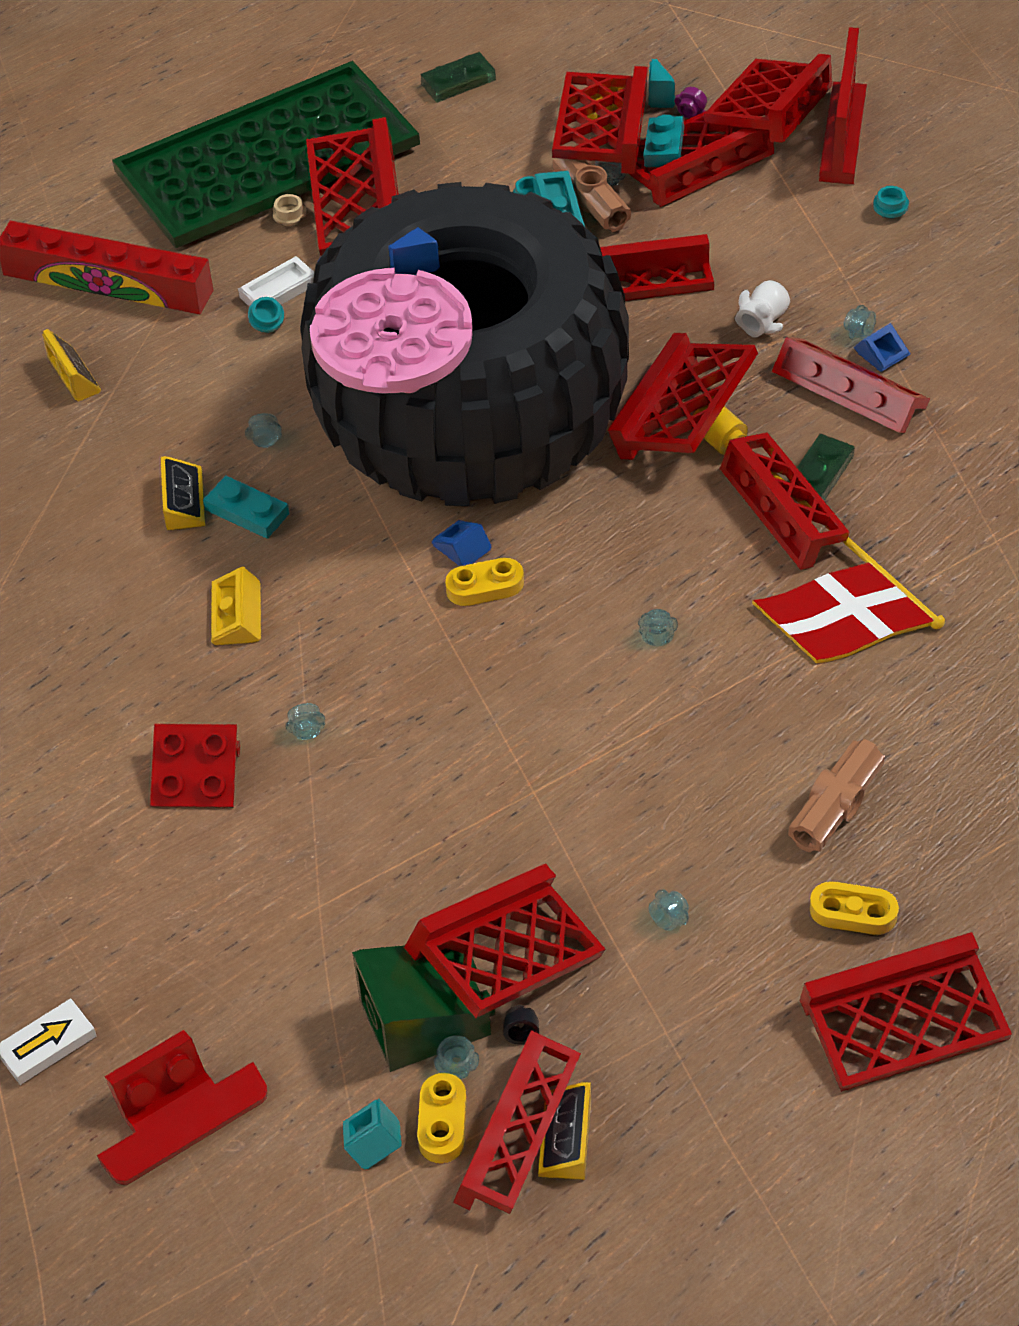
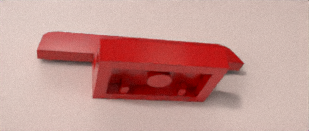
[97,1030,268,1185]

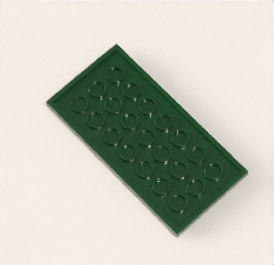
[112,60,420,248]

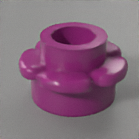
[674,87,707,119]

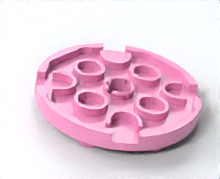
[310,268,473,393]

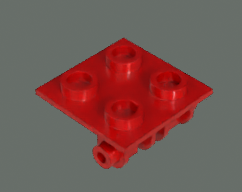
[150,724,240,808]

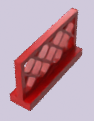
[819,27,867,184]
[704,53,832,143]
[552,66,648,174]
[613,111,774,207]
[306,117,399,256]
[608,333,758,460]
[404,863,606,1018]
[800,932,1012,1092]

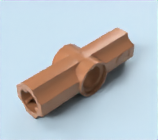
[553,158,631,233]
[788,739,885,853]

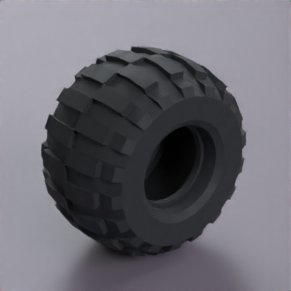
[300,182,629,506]

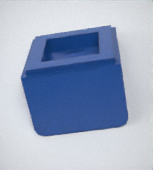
[388,227,439,275]
[854,323,911,372]
[431,520,491,566]

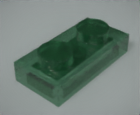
[420,52,496,103]
[787,433,855,501]

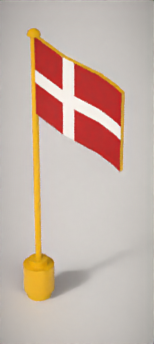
[693,404,945,664]

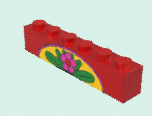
[0,220,214,315]

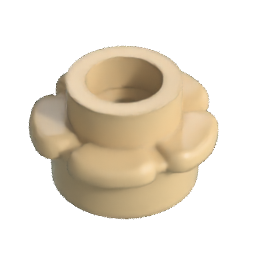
[272,194,307,226]

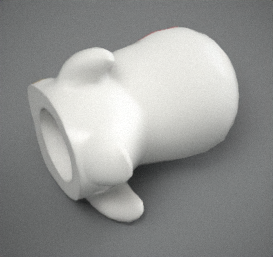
[735,280,790,337]

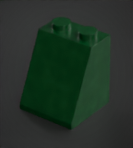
[352,945,495,1072]

